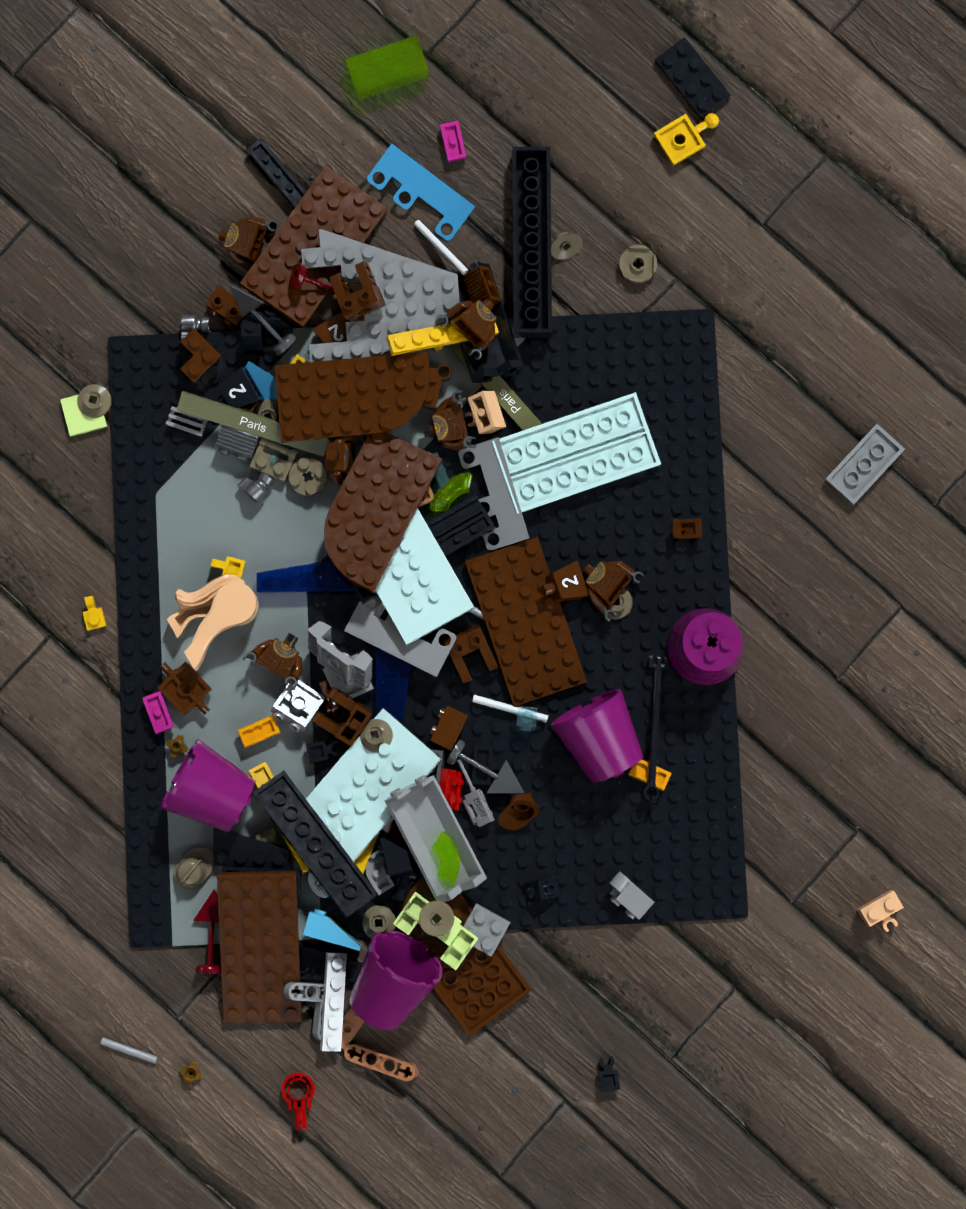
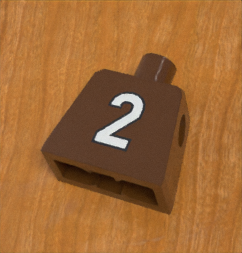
[313,312,349,343]
[540,560,588,602]

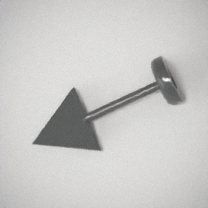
[230,285,296,356]
[446,740,524,793]

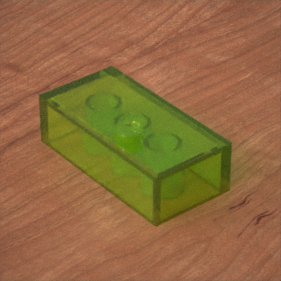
[345,35,429,100]

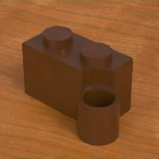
[421,364,452,411]

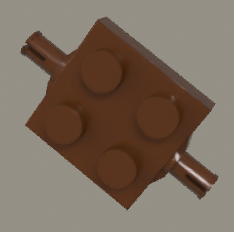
[158,661,213,716]

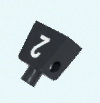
[215,367,264,409]

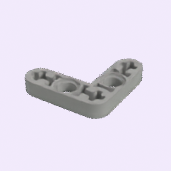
[284,982,324,1041]

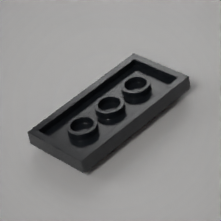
[655,37,731,119]

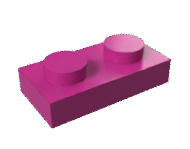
[440,121,466,163]
[142,691,174,734]

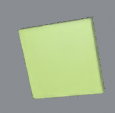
[60,395,108,437]

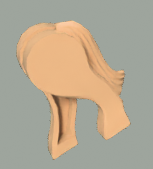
[167,575,259,671]

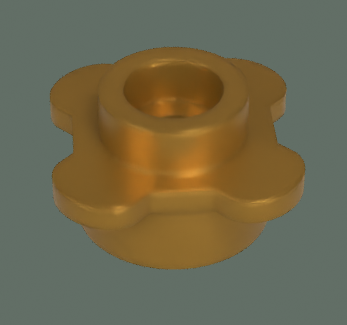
[166,735,188,757]
[180,1062,202,1085]

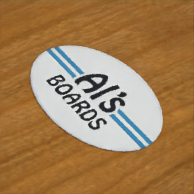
[308,872,329,898]

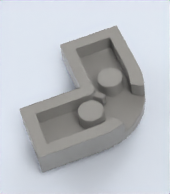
[366,850,395,895]

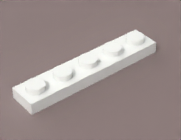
[320,952,347,1051]

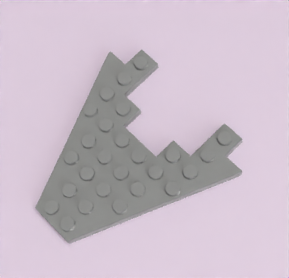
[301,229,460,362]

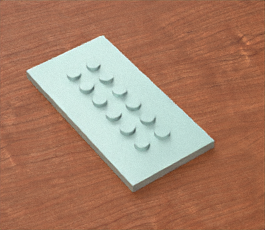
[492,392,661,514]
[375,508,474,646]
[306,709,442,862]

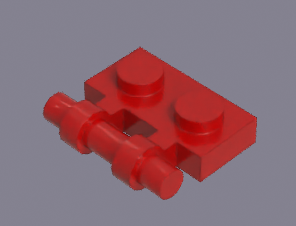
[439,768,464,811]

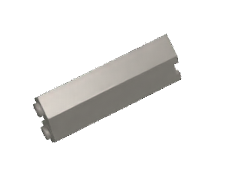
[385,775,487,902]

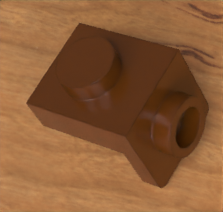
[671,518,702,540]

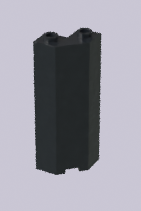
[448,262,524,383]

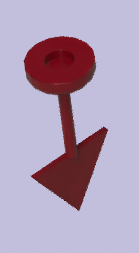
[289,262,354,294]
[193,889,222,974]

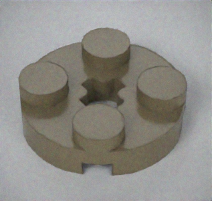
[619,245,657,284]
[289,458,327,496]

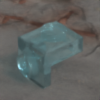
[516,707,537,731]

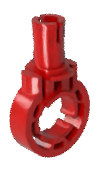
[282,1073,315,1130]

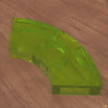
[429,472,472,512]
[432,831,460,886]

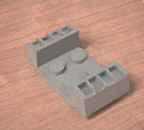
[307,621,372,689]

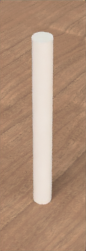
[414,220,469,276]
[472,695,548,723]

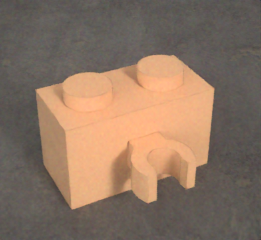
[465,391,506,434]
[857,890,904,932]

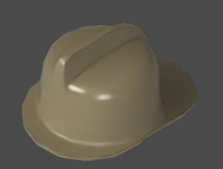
[174,847,214,890]

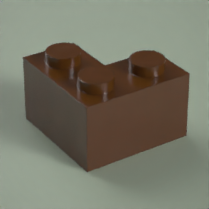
[179,328,221,383]

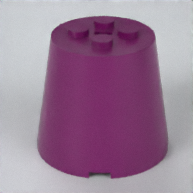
[667,608,744,685]
[552,689,643,783]
[160,739,255,832]
[349,931,442,1030]

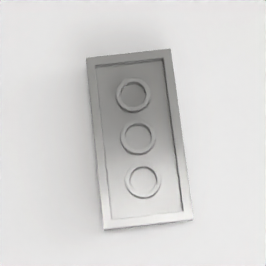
[825,424,905,505]

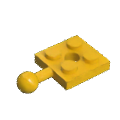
[653,113,719,166]

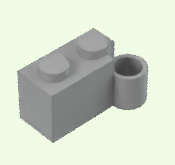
[609,871,654,920]

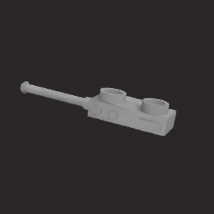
[457,759,494,827]

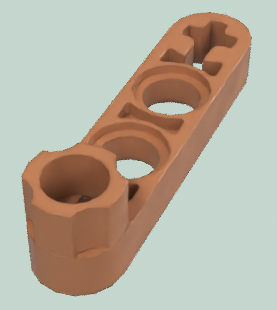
[344,1044,419,1081]

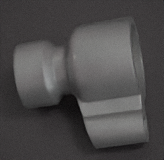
[181,314,209,339]
[237,472,274,503]

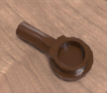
[319,680,339,718]

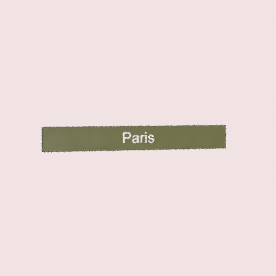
[452,344,542,431]
[177,391,330,457]

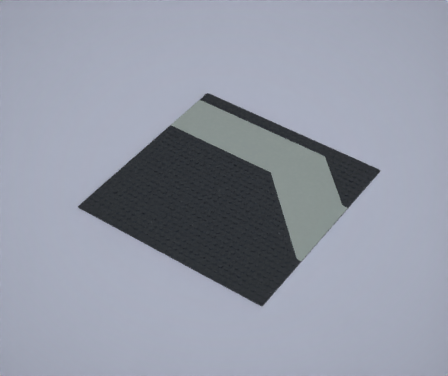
[108,309,748,948]

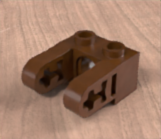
[330,260,386,321]
[443,624,498,684]
[311,687,372,746]

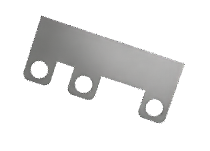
[458,437,529,550]
[344,596,456,677]

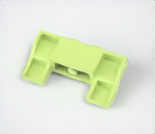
[393,892,479,970]

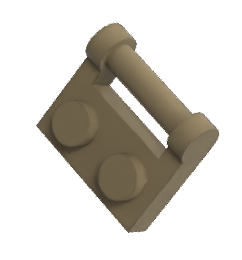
[249,437,298,482]

